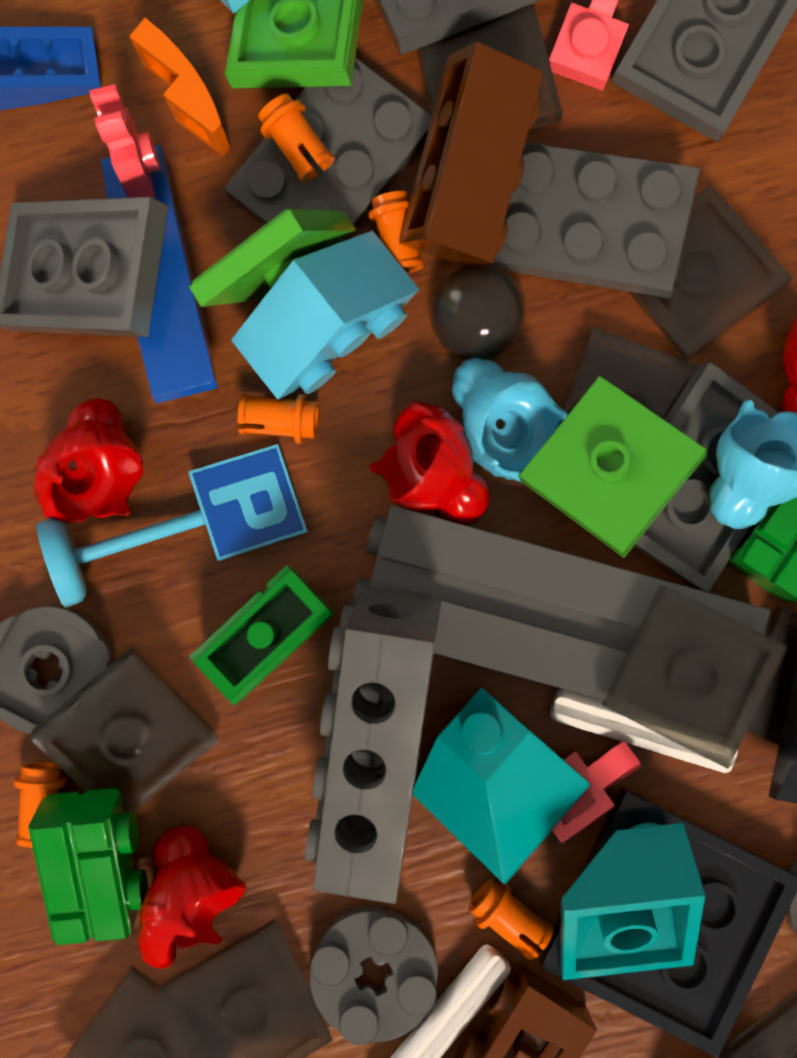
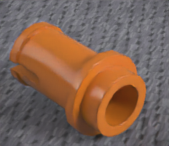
[258,94,335,183]
[368,191,424,274]
[237,394,319,444]
[13,762,67,848]
[468,879,554,960]

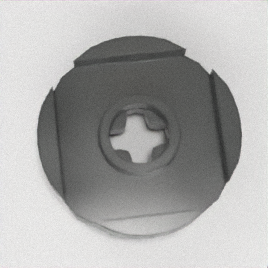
[0,606,115,735]
[310,904,438,1045]

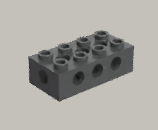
[305,585,442,904]

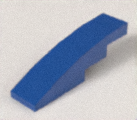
[0,27,101,111]
[101,145,218,404]

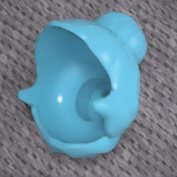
[452,357,568,482]
[709,399,797,529]

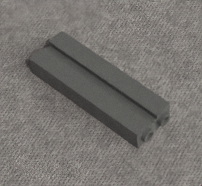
[350,505,771,738]

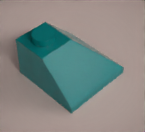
[413,688,592,884]
[560,823,705,980]

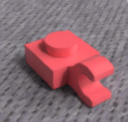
[546,0,629,91]
[552,741,642,845]

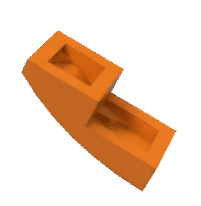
[129,17,231,157]

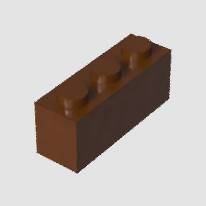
[399,41,544,267]

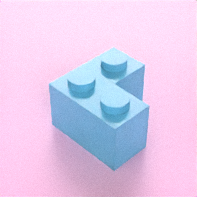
[231,231,420,400]

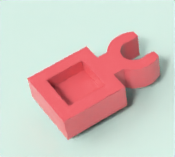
[89,84,161,199]

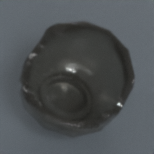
[431,265,527,360]

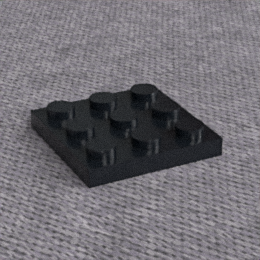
[539,787,797,1058]

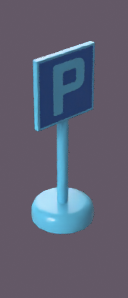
[36,444,308,608]

